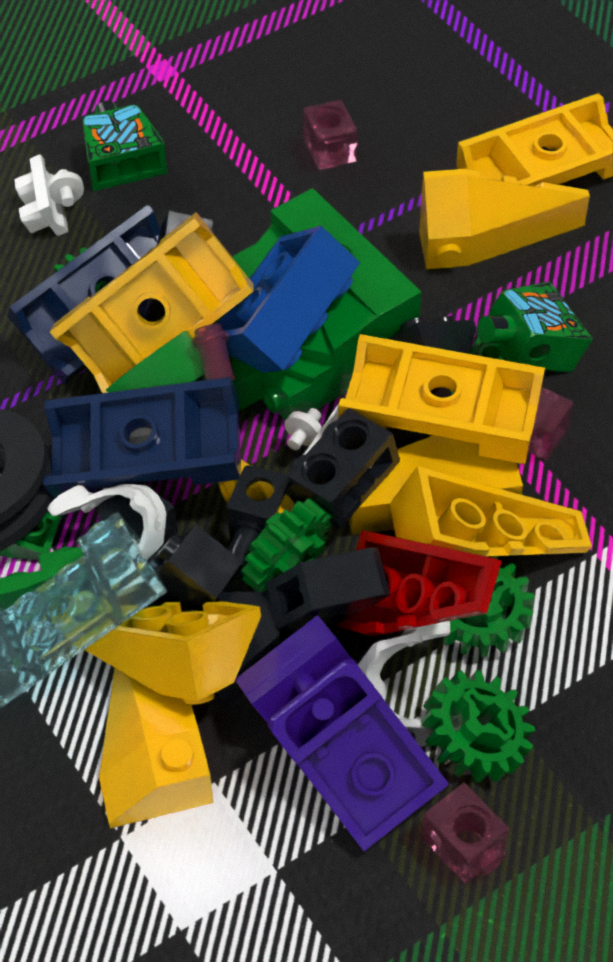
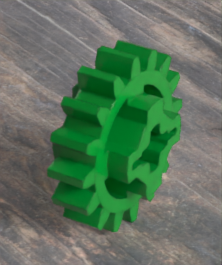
[241,498,332,591]
[443,556,535,657]
[421,670,535,783]

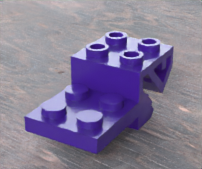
[235,615,449,851]

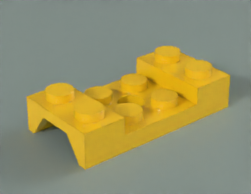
[456,93,613,186]
[50,212,254,393]
[338,334,545,465]

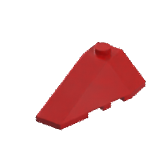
[335,530,502,636]

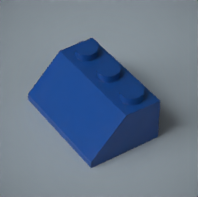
[204,226,360,373]

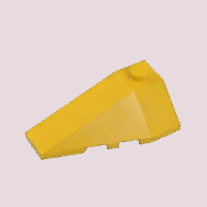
[419,169,590,269]
[389,466,592,556]
[47,601,261,705]
[99,668,214,829]

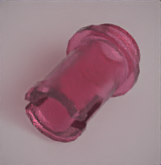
[192,324,236,382]

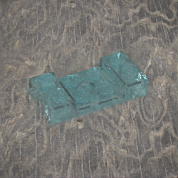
[0,511,167,708]

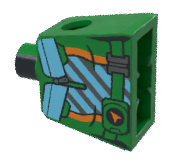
[82,101,167,192]
[477,282,593,372]

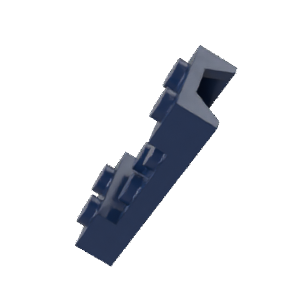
[7,205,160,385]
[43,377,241,500]

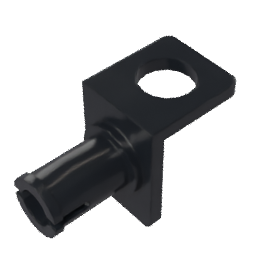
[226,465,289,580]

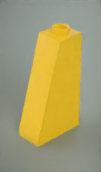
[348,435,523,535]

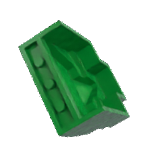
[193,188,422,421]

